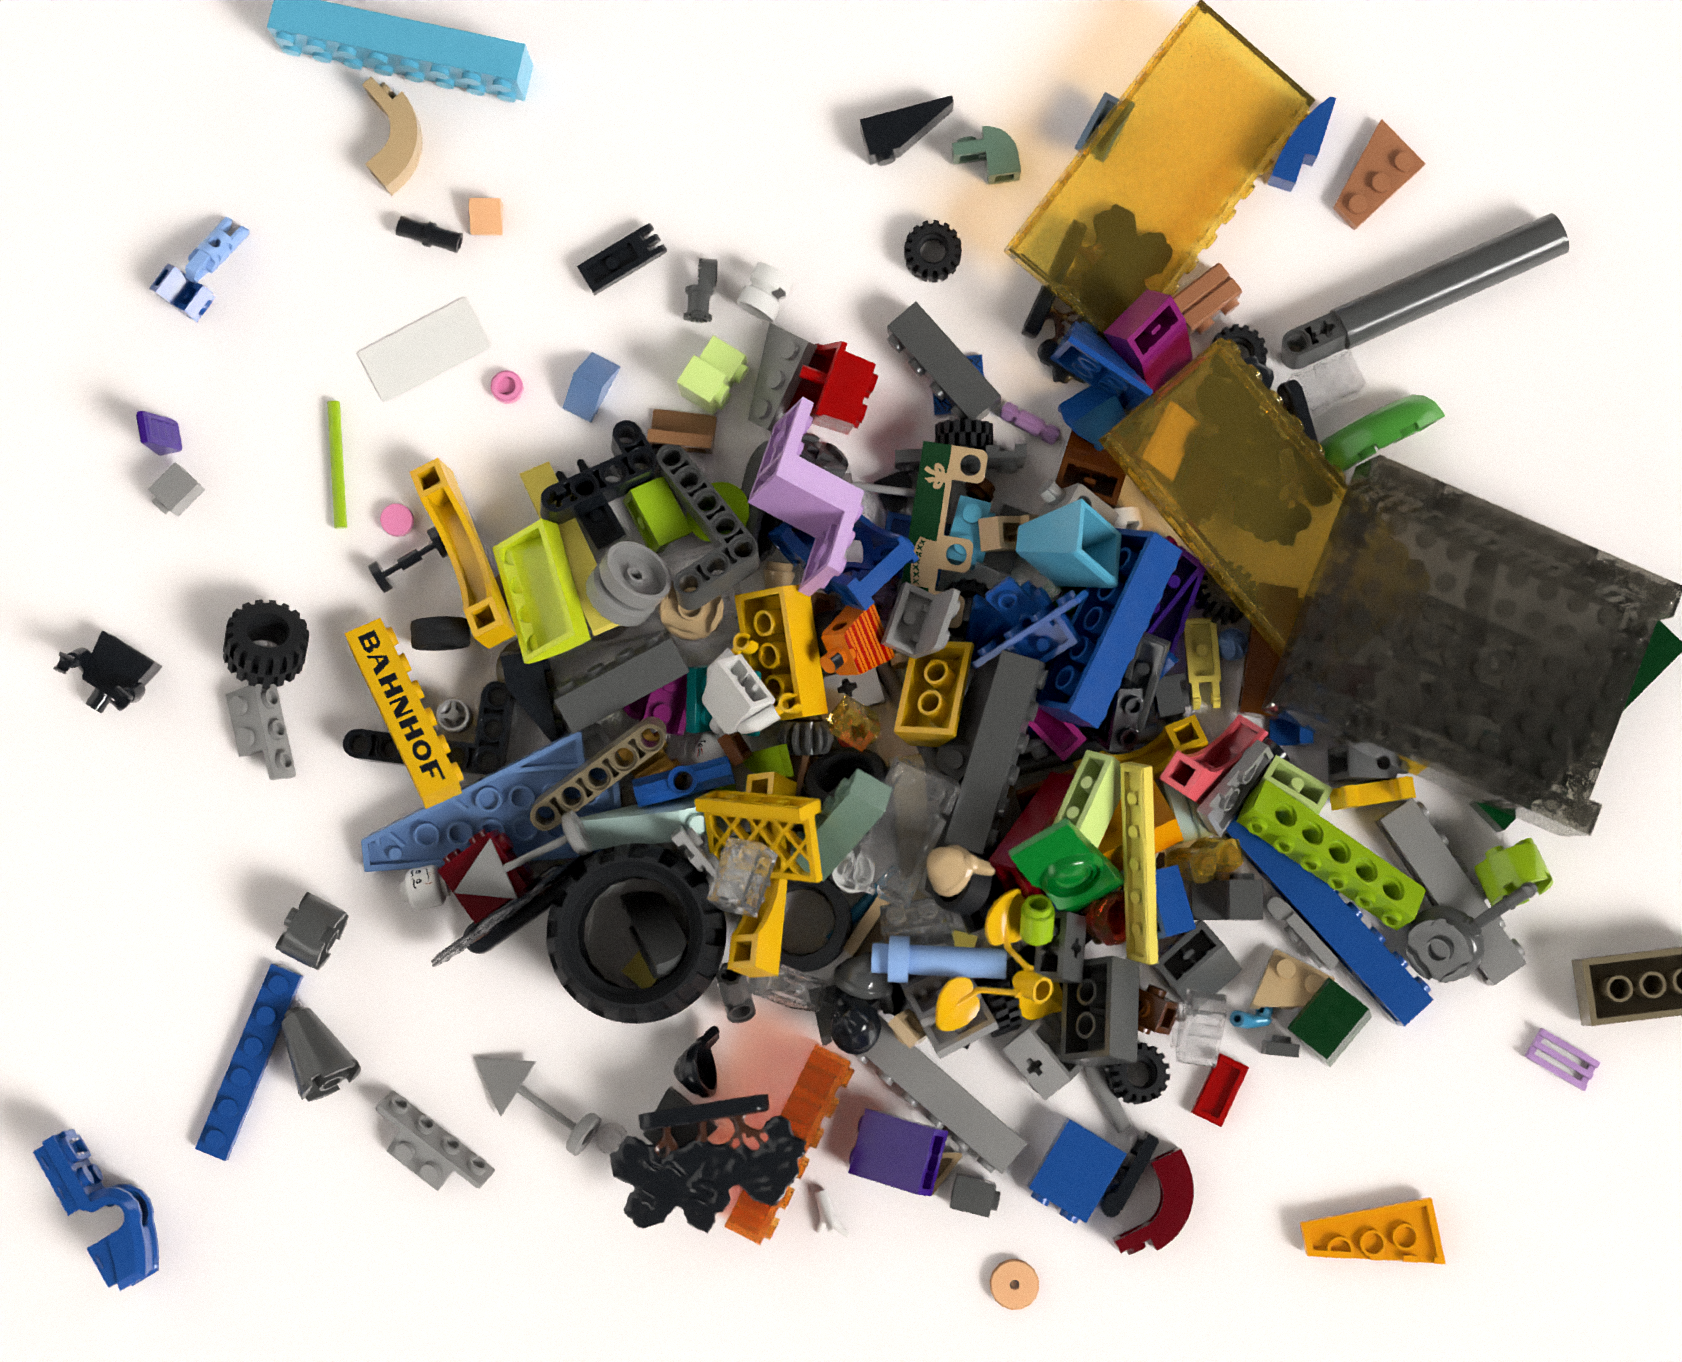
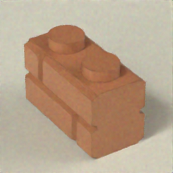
[1172,262,1243,336]

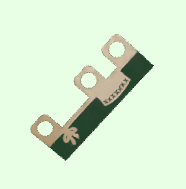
[901,441,988,628]

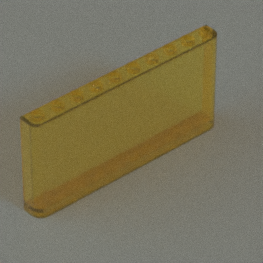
[1003,0,1316,339]
[1098,338,1431,692]

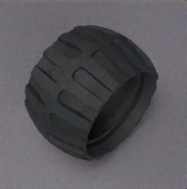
[546,843,726,1024]

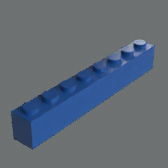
[1223,811,1434,1027]

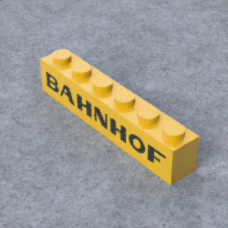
[344,618,464,809]

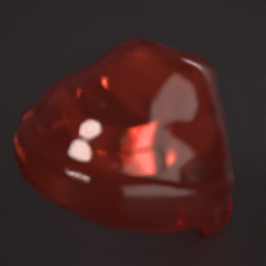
[1085,891,1126,946]

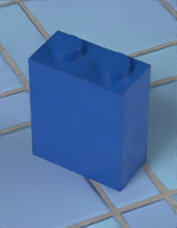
[1027,1117,1127,1224]

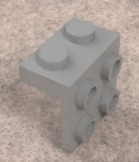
[881,582,960,659]

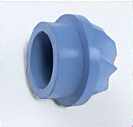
[1218,628,1249,661]

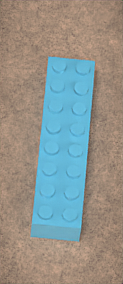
[267,0,534,103]

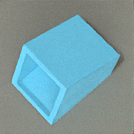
[1016,498,1121,588]

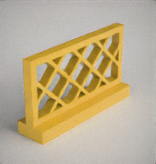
[694,789,823,883]

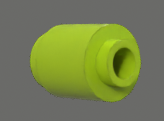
[1020,895,1055,946]

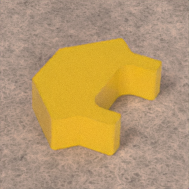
[1329,776,1416,811]

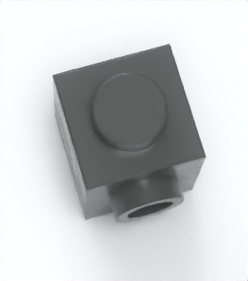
[949,1173,1001,1218]

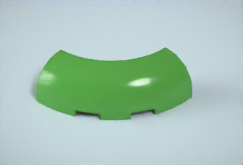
[1319,394,1445,478]

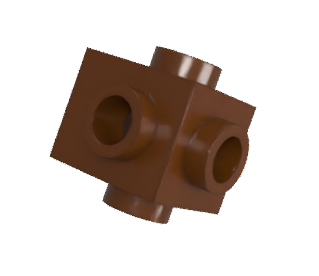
[1138,984,1181,1035]

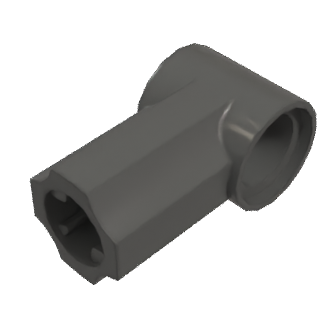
[715,962,756,1024]

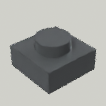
[1261,1035,1300,1058]

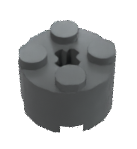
[275,892,349,970]

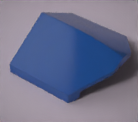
[1058,386,1133,451]

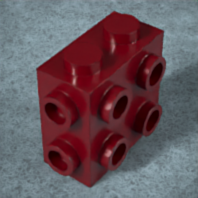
[437,829,535,924]

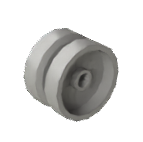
[586,541,672,627]

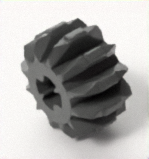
[778,718,834,756]

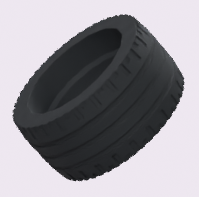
[779,879,852,972]

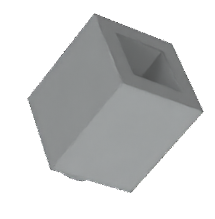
[148,462,206,517]

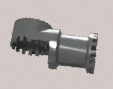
[683,258,718,323]

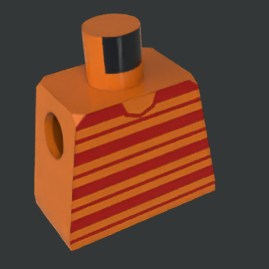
[820,603,895,675]

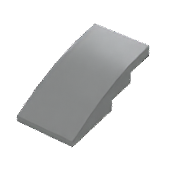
[877,913,999,1059]

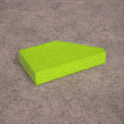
[742,744,794,778]

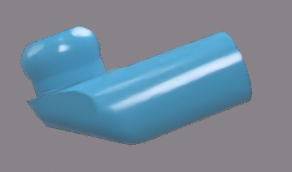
[1230,1007,1274,1029]

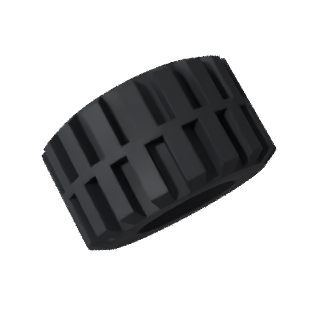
[223,599,309,688]

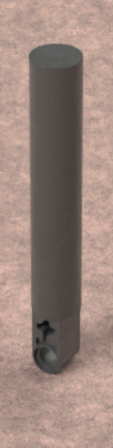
[1281,213,1569,369]

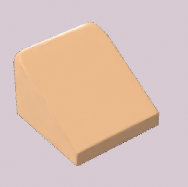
[469,198,503,235]

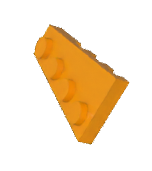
[1299,1197,1446,1264]

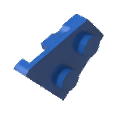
[964,594,1013,669]

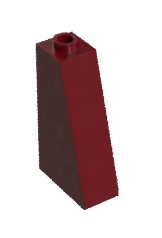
[988,772,1074,900]

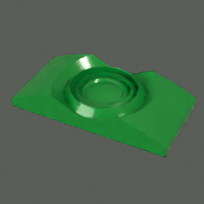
[1008,817,1124,913]

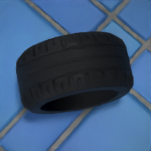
[804,747,893,815]

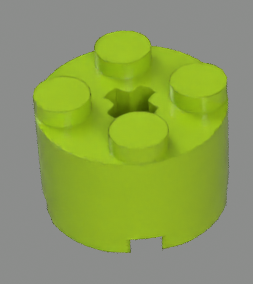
[1474,838,1554,907]

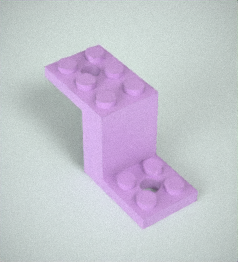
[748,397,865,597]

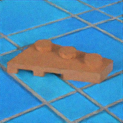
[1333,119,1426,231]

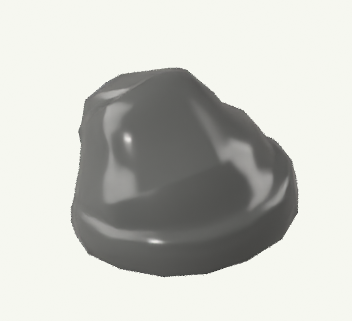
[833,952,894,1014]

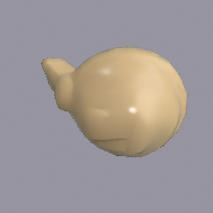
[927,845,995,897]

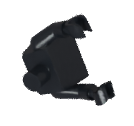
[53,630,162,714]

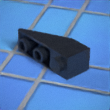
[500,649,564,742]

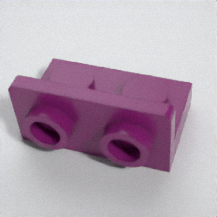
[639,674,687,736]

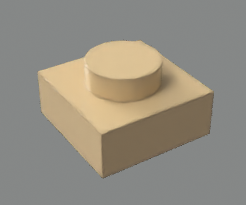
[888,1009,927,1049]

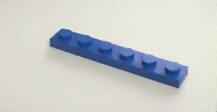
[195,964,304,1161]

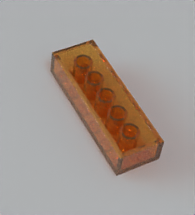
[724,1042,855,1245]

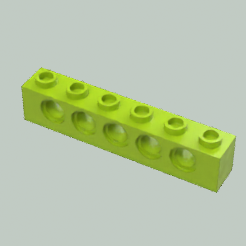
[1237,779,1427,931]

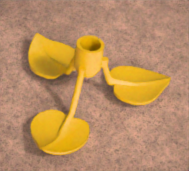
[935,889,1062,1031]

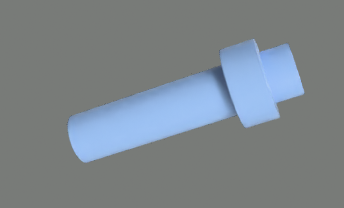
[871,935,1007,983]

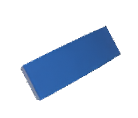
[1266,96,1336,192]

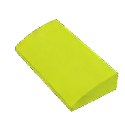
[492,518,591,664]

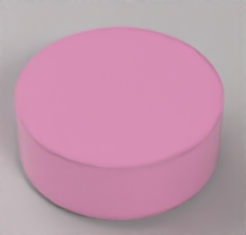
[490,370,524,404]
[380,503,414,537]

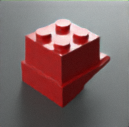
[785,341,878,435]

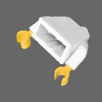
[702,633,803,734]

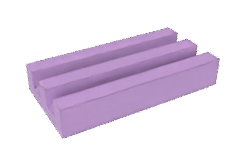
[1524,1028,1601,1091]

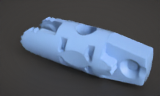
[185,216,250,284]

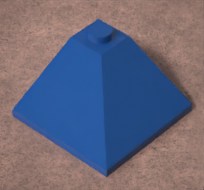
[1050,321,1153,412]

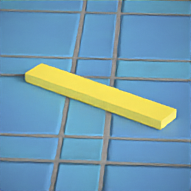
[520,461,619,636]
[1120,762,1158,965]

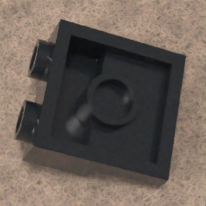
[1080,678,1143,752]

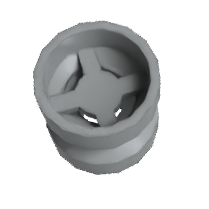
[436,698,473,734]

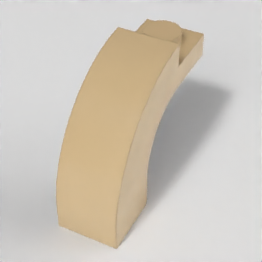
[362,77,423,196]

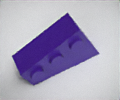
[1145,546,1207,655]

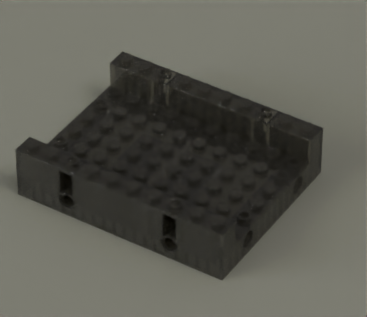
[1260,455,1682,837]

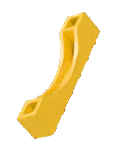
[410,458,516,649]
[727,771,797,978]

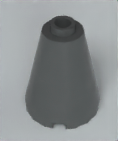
[281,1006,362,1102]

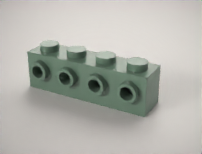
[790,769,893,882]

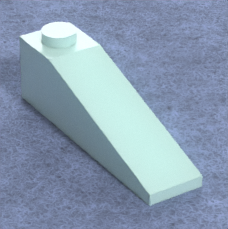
[580,792,707,850]

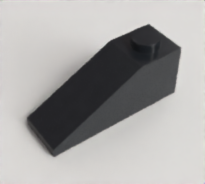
[860,95,954,166]

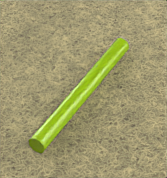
[327,401,347,529]

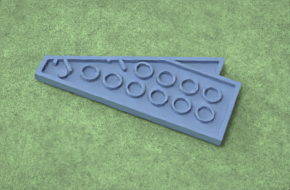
[361,729,622,872]

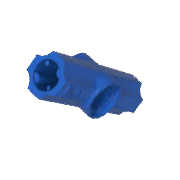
[632,756,735,808]

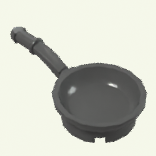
[1406,882,1537,983]

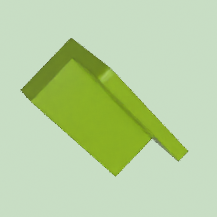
[622,477,692,554]

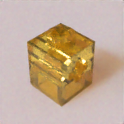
[827,694,881,752]

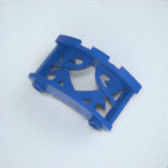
[767,514,919,611]

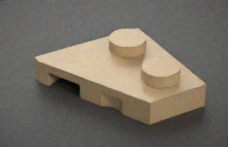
[1249,949,1335,1010]

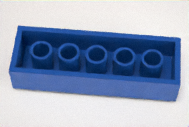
[1035,528,1182,729]

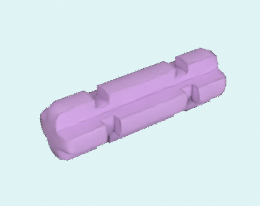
[1000,402,1061,445]

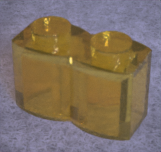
[1164,837,1244,883]

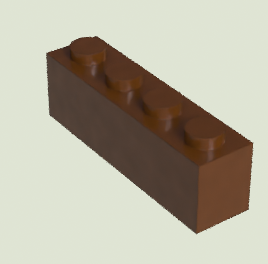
[1236,583,1302,720]

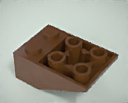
[1055,416,1142,509]

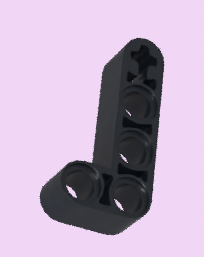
[540,420,657,525]

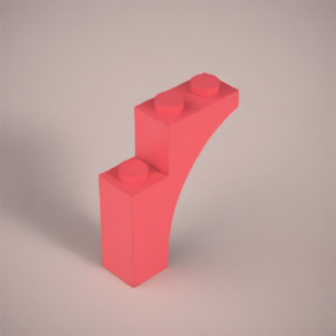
[1159,714,1269,805]

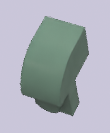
[951,126,1021,185]

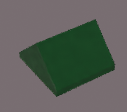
[1287,977,1372,1067]

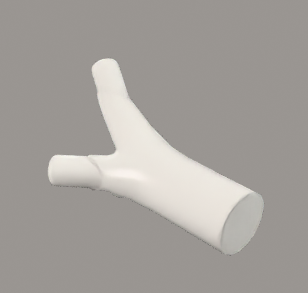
[814,1189,850,1237]

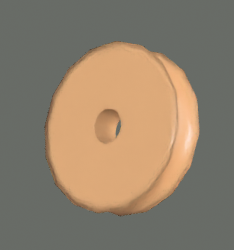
[989,1259,1039,1310]

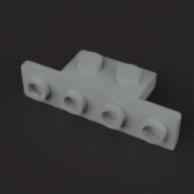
[226,681,296,780]
[375,1090,495,1191]

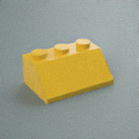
[893,641,974,747]

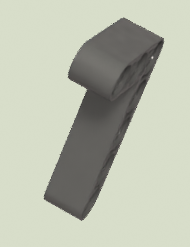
[656,444,760,610]

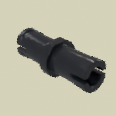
[396,216,463,253]

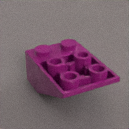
[1103,289,1193,404]

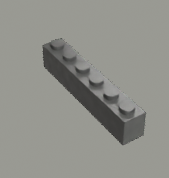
[944,650,1048,855]

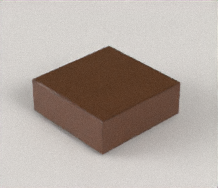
[717,732,752,767]

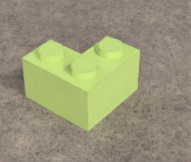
[677,335,749,415]

